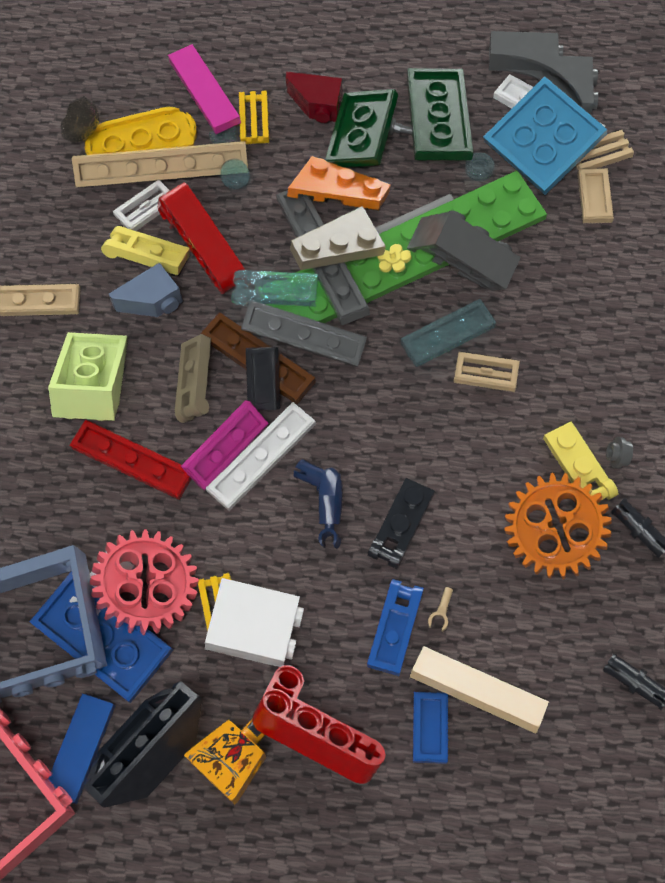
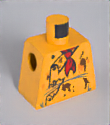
[184,719,266,805]

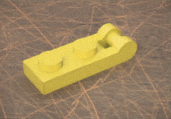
[101,226,189,275]
[543,421,619,505]

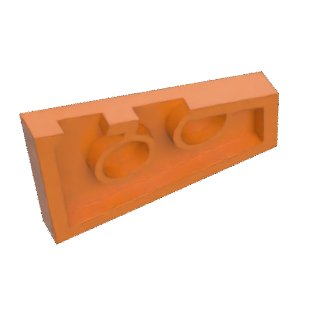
[287,156,391,210]

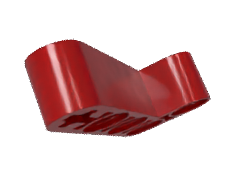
[157,182,248,294]
[252,665,386,784]

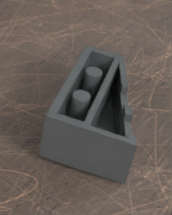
[407,210,521,291]

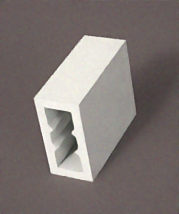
[205,578,304,667]

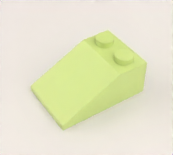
[48,332,128,421]

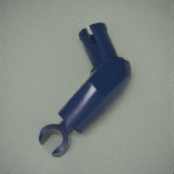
[293,459,343,549]

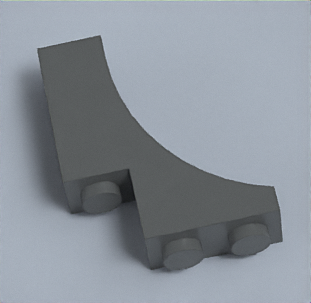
[489,31,598,115]

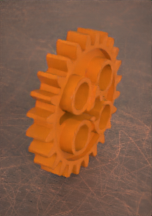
[504,473,612,579]

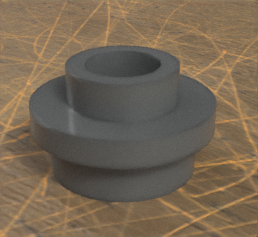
[606,437,633,469]

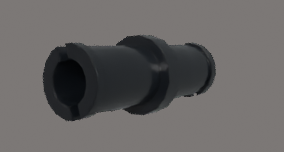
[610,498,665,558]
[603,653,665,710]

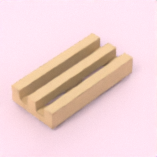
[576,130,634,170]
[454,352,520,392]

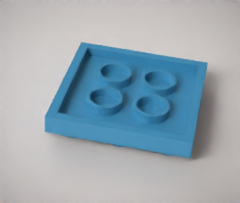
[483,76,607,195]

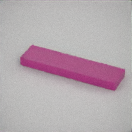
[168,44,241,134]

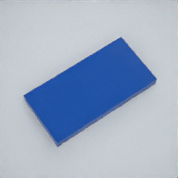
[30,571,173,703]

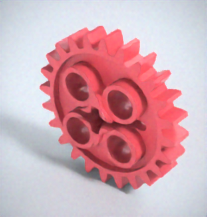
[90,529,199,635]

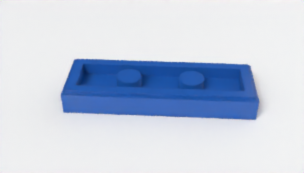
[48,693,115,805]

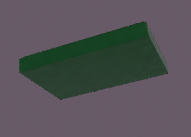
[325,89,398,167]

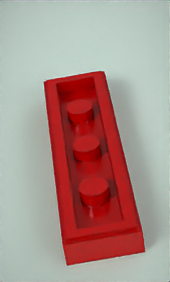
[69,419,191,500]

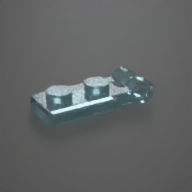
[231,270,318,307]

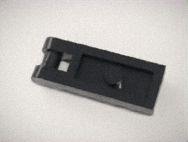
[367,478,435,569]

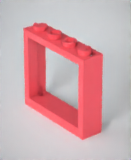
[0,709,76,881]

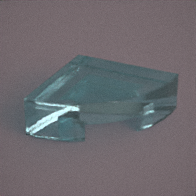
[208,126,237,144]

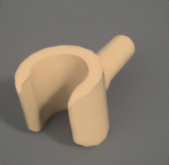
[428,587,453,632]

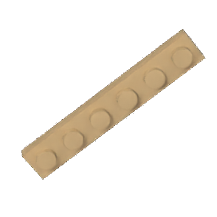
[72,141,248,187]

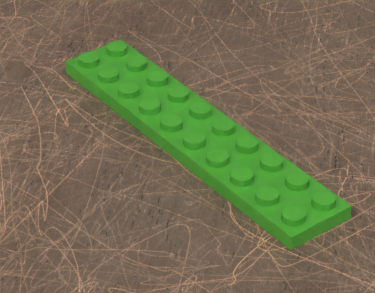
[258,170,547,323]

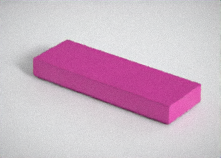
[181,400,269,490]

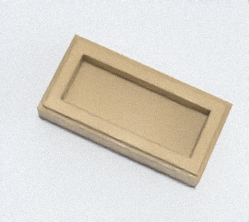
[578,168,614,223]

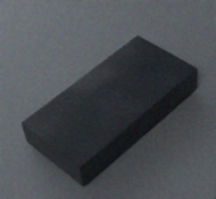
[246,347,280,410]

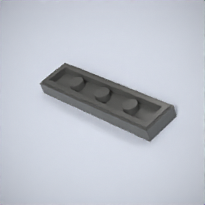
[241,300,367,367]

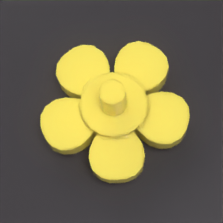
[377,244,412,273]

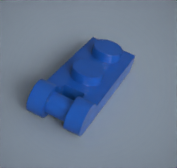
[367,579,424,676]

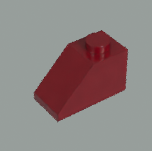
[285,71,343,123]

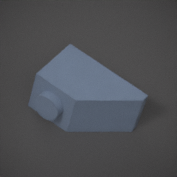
[109,263,183,317]

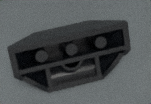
[83,681,202,808]

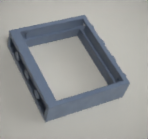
[0,545,107,703]

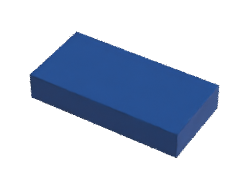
[413,692,448,764]

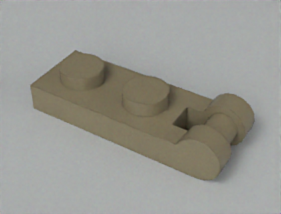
[175,334,211,423]

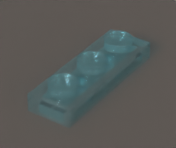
[401,299,496,367]

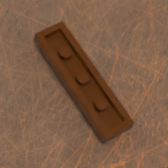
[200,312,316,405]

